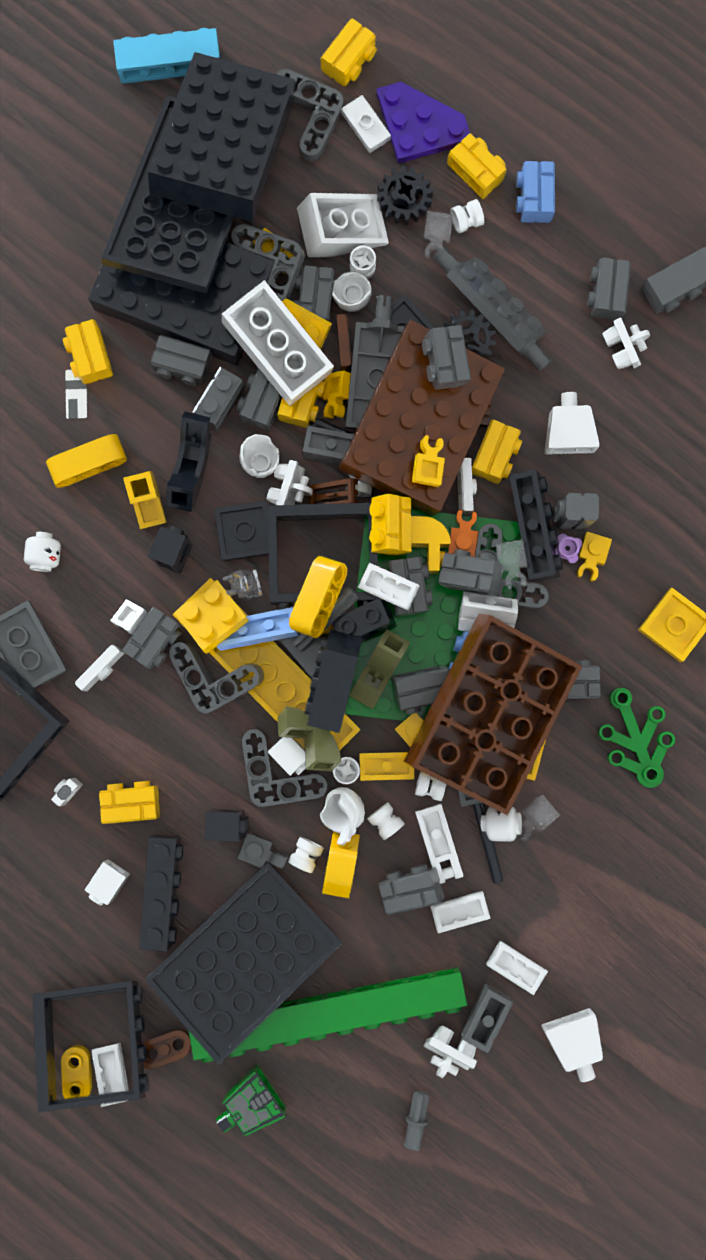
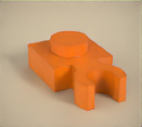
[448,510,478,557]

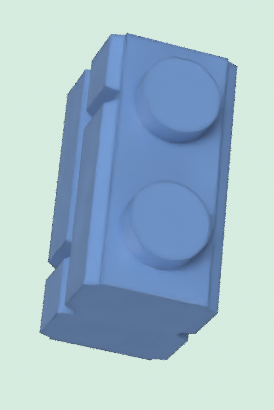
[516,161,555,223]

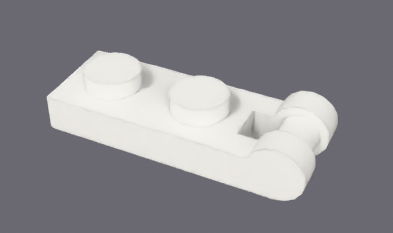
[415,804,463,884]

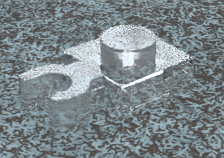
[424,211,453,259]
[496,540,527,589]
[223,570,262,599]
[519,794,560,841]

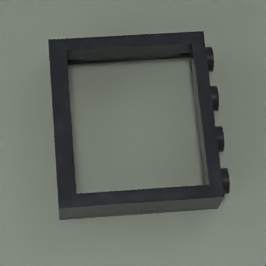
[268,503,379,609]
[0,657,70,801]
[33,981,149,1113]

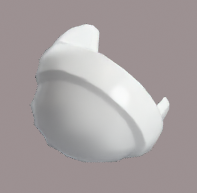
[320,787,365,846]

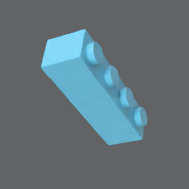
[113,28,220,84]

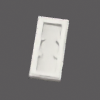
[341,95,391,153]
[457,458,477,515]
[358,563,420,611]
[75,645,124,691]
[430,891,490,933]
[486,941,548,995]
[92,1043,129,1107]

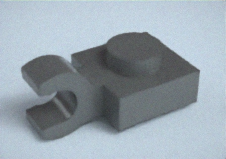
[237,832,288,868]

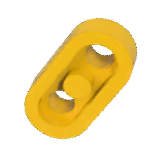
[61,1045,92,1099]

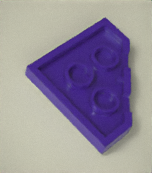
[376,82,470,164]

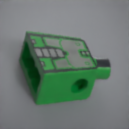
[216,1064,286,1136]

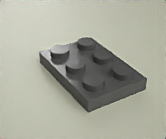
[0,600,68,697]

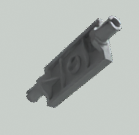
[433,247,552,372]
[346,295,404,430]

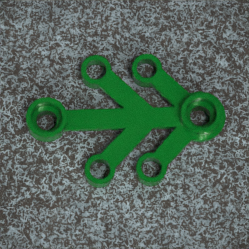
[597,688,675,788]

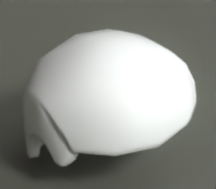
[332,271,371,312]
[239,434,279,478]

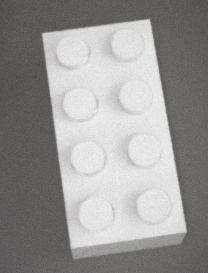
[222,280,334,406]

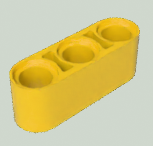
[46,434,127,488]
[289,556,347,638]

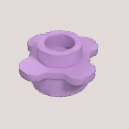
[555,534,582,563]

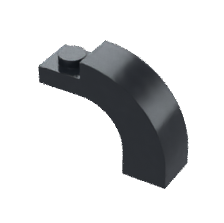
[166,411,211,512]

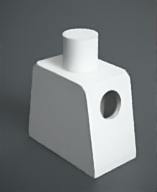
[544,392,599,454]
[541,1008,603,1082]

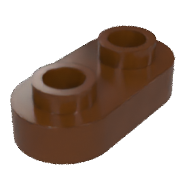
[142,1030,192,1069]

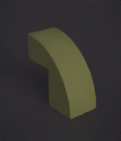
[349,629,410,709]
[278,706,341,771]

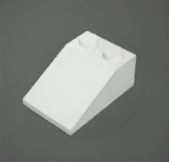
[297,193,389,257]

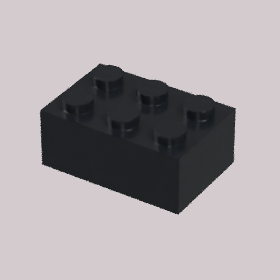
[304,630,363,733]

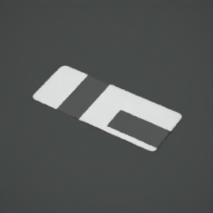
[66,370,87,419]

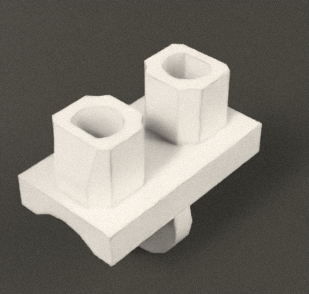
[603,318,650,369]
[267,460,313,505]
[423,1025,477,1078]

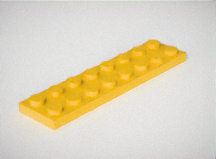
[173,578,360,751]

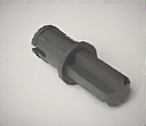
[403,1091,429,1151]

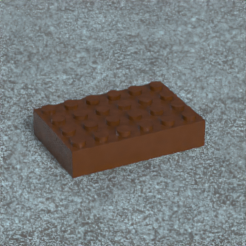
[338,319,505,516]
[403,614,582,816]

